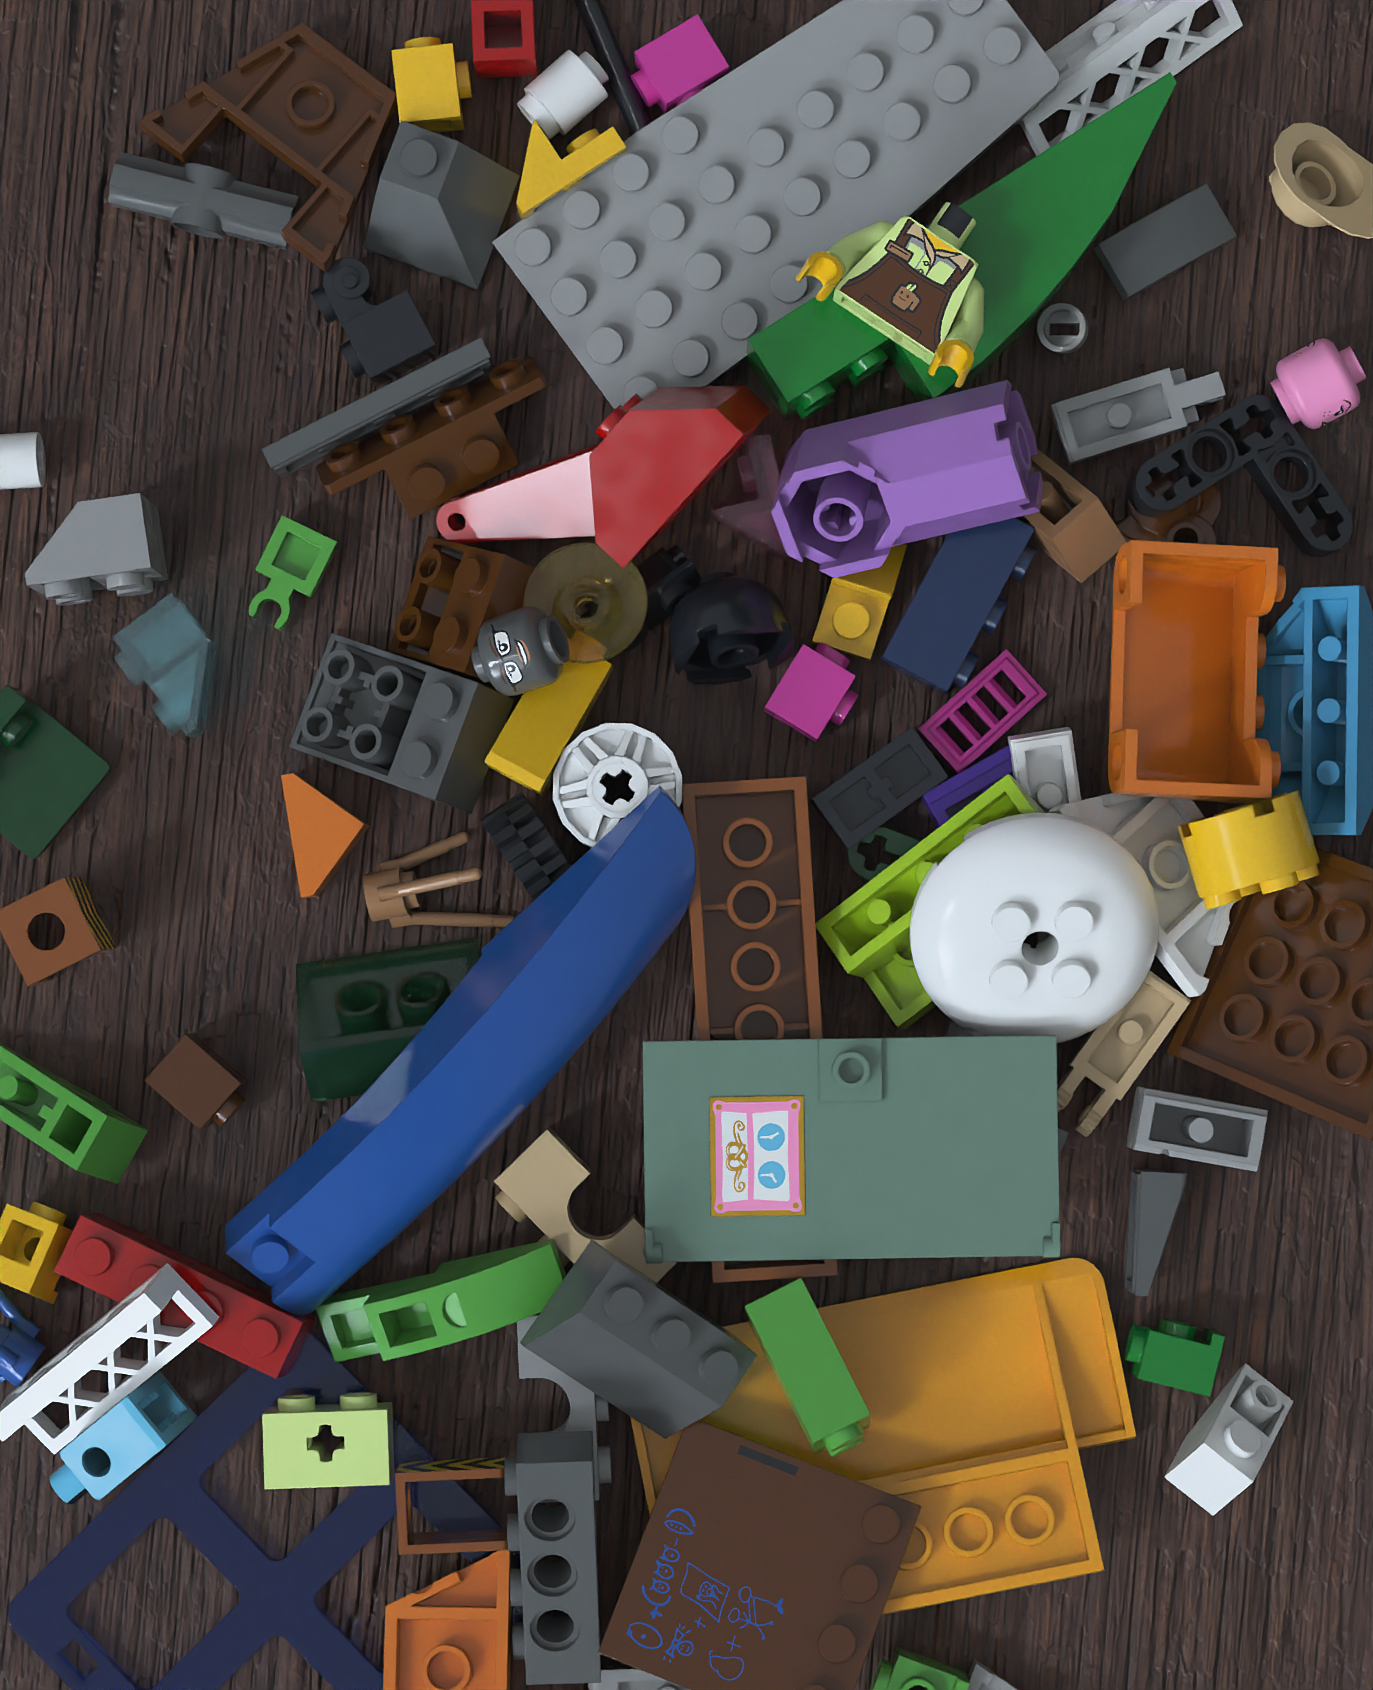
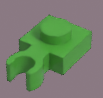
[249,515,339,631]

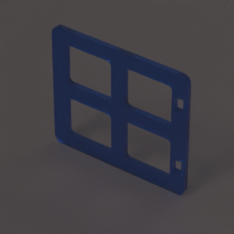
[8,1331,523,1690]

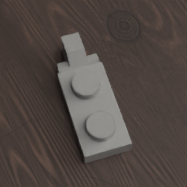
[1050,368,1226,465]

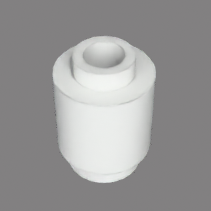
[517,50,609,140]

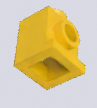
[0,1201,72,1304]

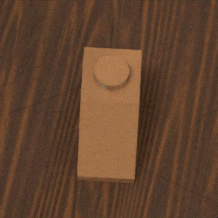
[1015,449,1126,584]

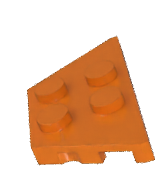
[383,1550,513,1690]

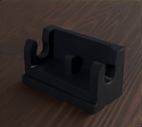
[810,727,949,849]

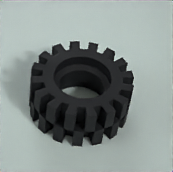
[480,792,572,900]

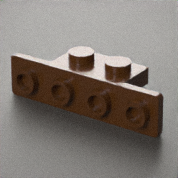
[316,357,548,520]

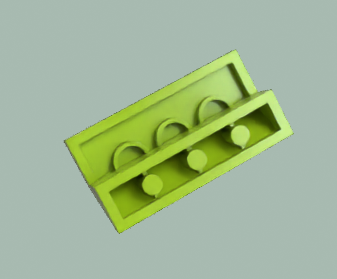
[815,774,1045,1029]

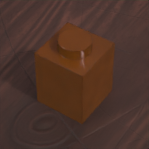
[144,1033,248,1130]

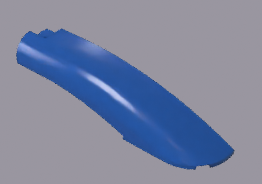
[225,786,696,1316]

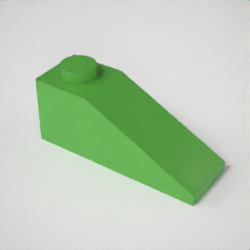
[0,1043,148,1184]

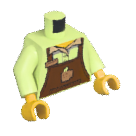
[796,202,985,387]

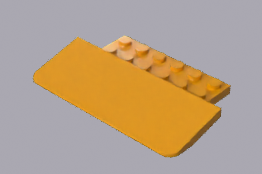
[630,1258,1136,1615]

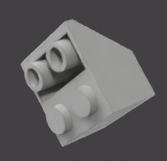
[25,493,168,605]

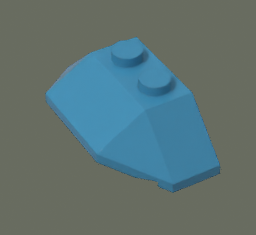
[1255,585,1373,835]

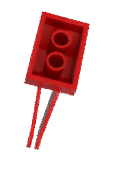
[436,385,772,568]

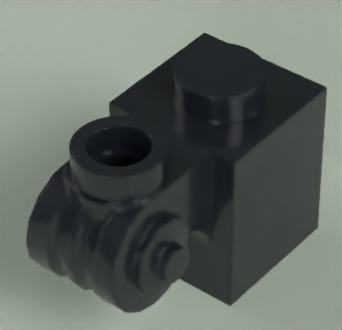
[310,257,439,388]

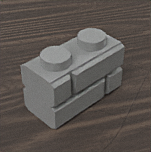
[1126,1086,1268,1172]

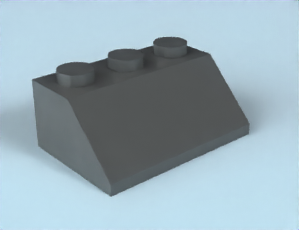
[520,1239,757,1439]

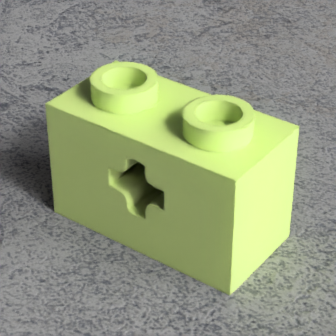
[262,1392,394,1489]

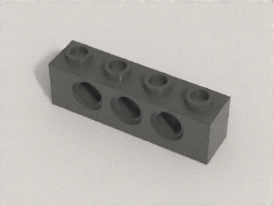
[504,1431,601,1685]

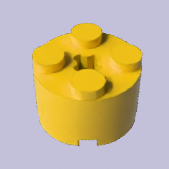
[1177,790,1320,909]

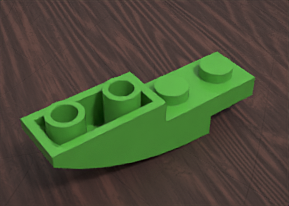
[316,1239,566,1362]

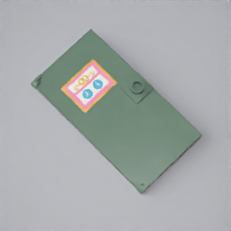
[643,1035,1061,1264]

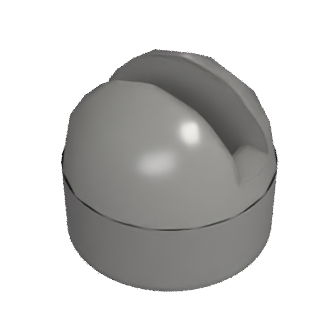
[1037,303,1088,354]

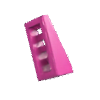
[916,649,1047,775]

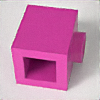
[631,14,729,114]
[764,642,859,742]

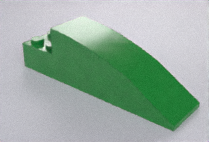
[746,72,1177,420]

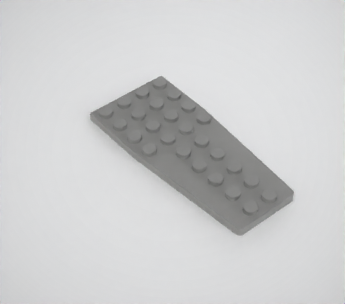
[492,0,1059,410]

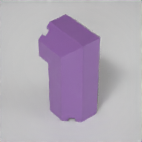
[771,380,1043,578]

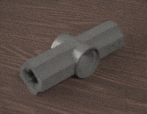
[108,152,301,250]

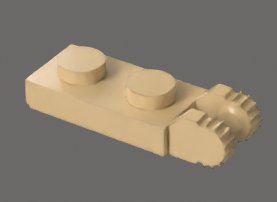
[1057,970,1191,1137]

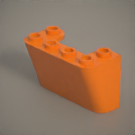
[1108,540,1286,804]

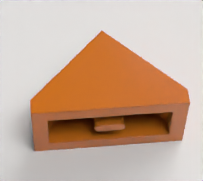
[281,773,369,898]

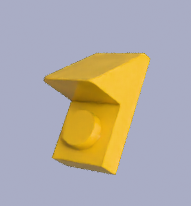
[516,120,627,220]
[812,544,907,661]

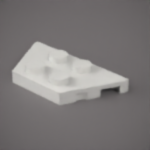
[1048,793,1237,997]

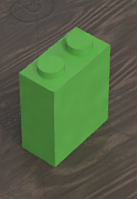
[745,1278,870,1457]

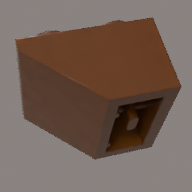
[388,536,557,687]

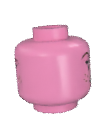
[1270,338,1367,429]

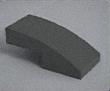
[1093,183,1237,301]

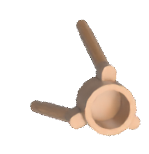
[363,831,515,929]

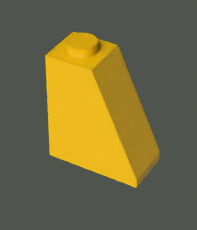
[484,632,613,797]

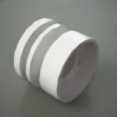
[553,723,682,848]

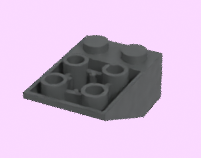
[289,633,514,814]

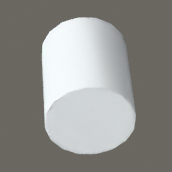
[0,432,46,490]

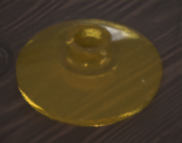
[523,542,648,664]

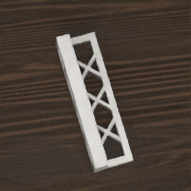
[1019,0,1243,156]
[0,1263,219,1454]

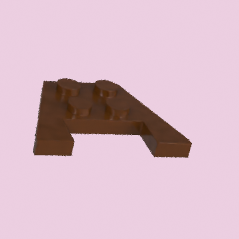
[139,22,397,272]

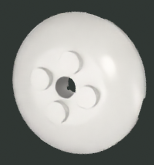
[910,812,1159,1043]

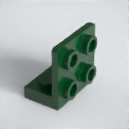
[0,685,112,859]

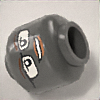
[472,606,570,696]

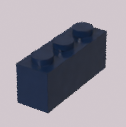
[879,518,1037,695]

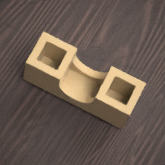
[494,1127,677,1283]

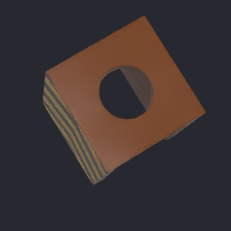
[0,877,116,986]
[395,1457,508,1555]

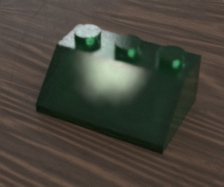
[296,938,480,1102]

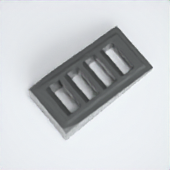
[1125,1168,1187,1296]

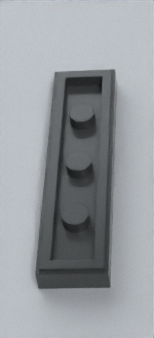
[261,338,495,478]

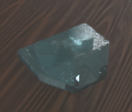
[112,593,216,739]

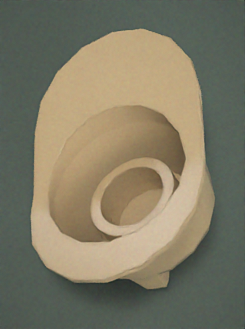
[1269,122,1373,239]

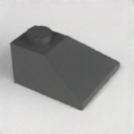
[364,120,520,291]

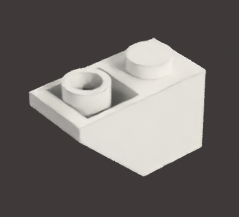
[1165,1363,1294,1516]

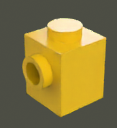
[391,37,472,133]

